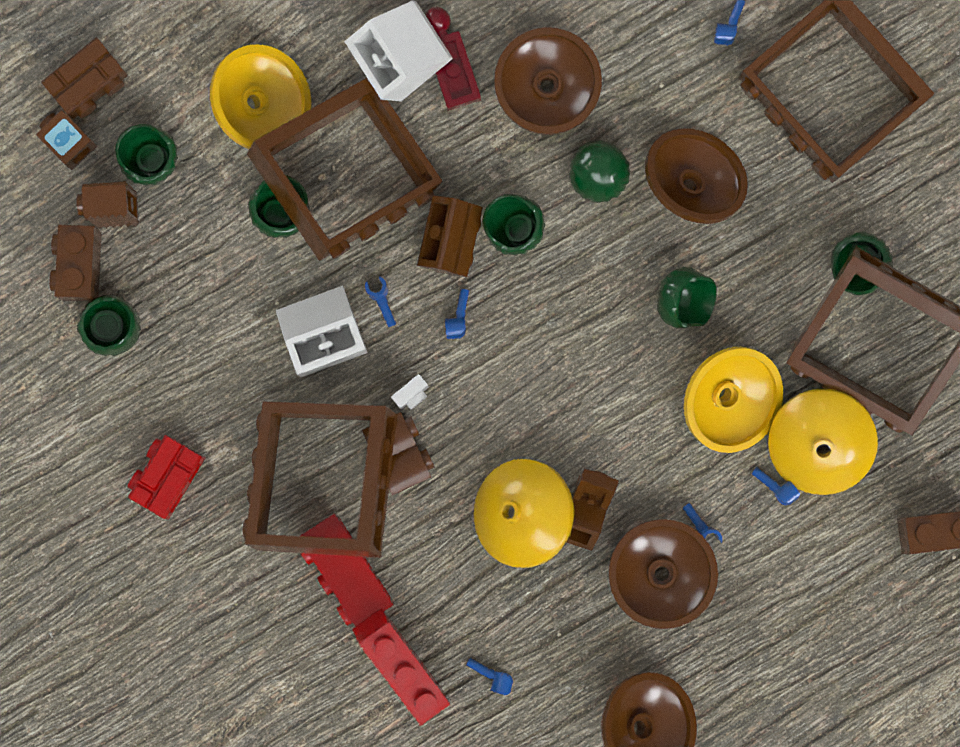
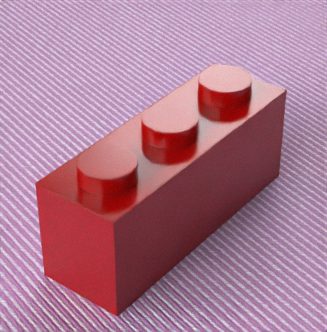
[300,513,395,627]
[352,608,450,726]

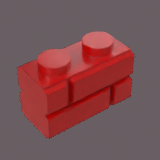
[127,435,206,519]

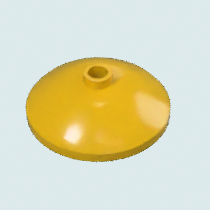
[210,44,311,149]
[684,347,783,453]
[768,389,878,495]
[474,459,574,568]

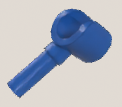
[714,0,746,45]
[365,276,396,328]
[445,289,469,339]
[752,467,800,505]
[683,503,723,543]
[466,658,513,695]

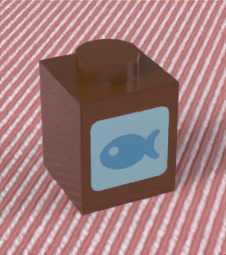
[36,110,98,171]

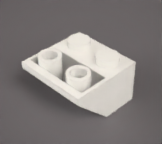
[344,0,453,101]
[276,286,368,377]

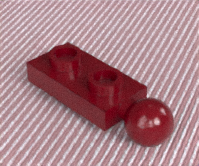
[425,7,481,111]

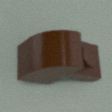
[566,468,619,551]

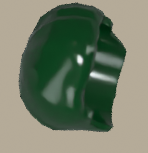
[115,124,178,186]
[569,140,631,203]
[248,175,310,238]
[482,194,545,256]
[831,232,893,295]
[657,267,717,329]
[77,294,141,356]

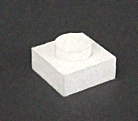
[391,374,429,410]

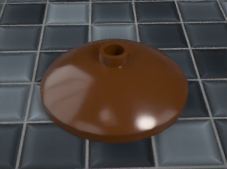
[494,27,602,135]
[645,128,748,224]
[609,519,718,629]
[601,672,697,747]

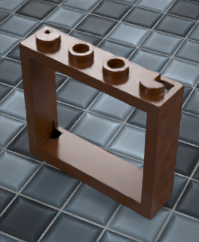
[739,0,935,183]
[247,78,443,261]
[786,246,960,435]
[243,402,397,558]

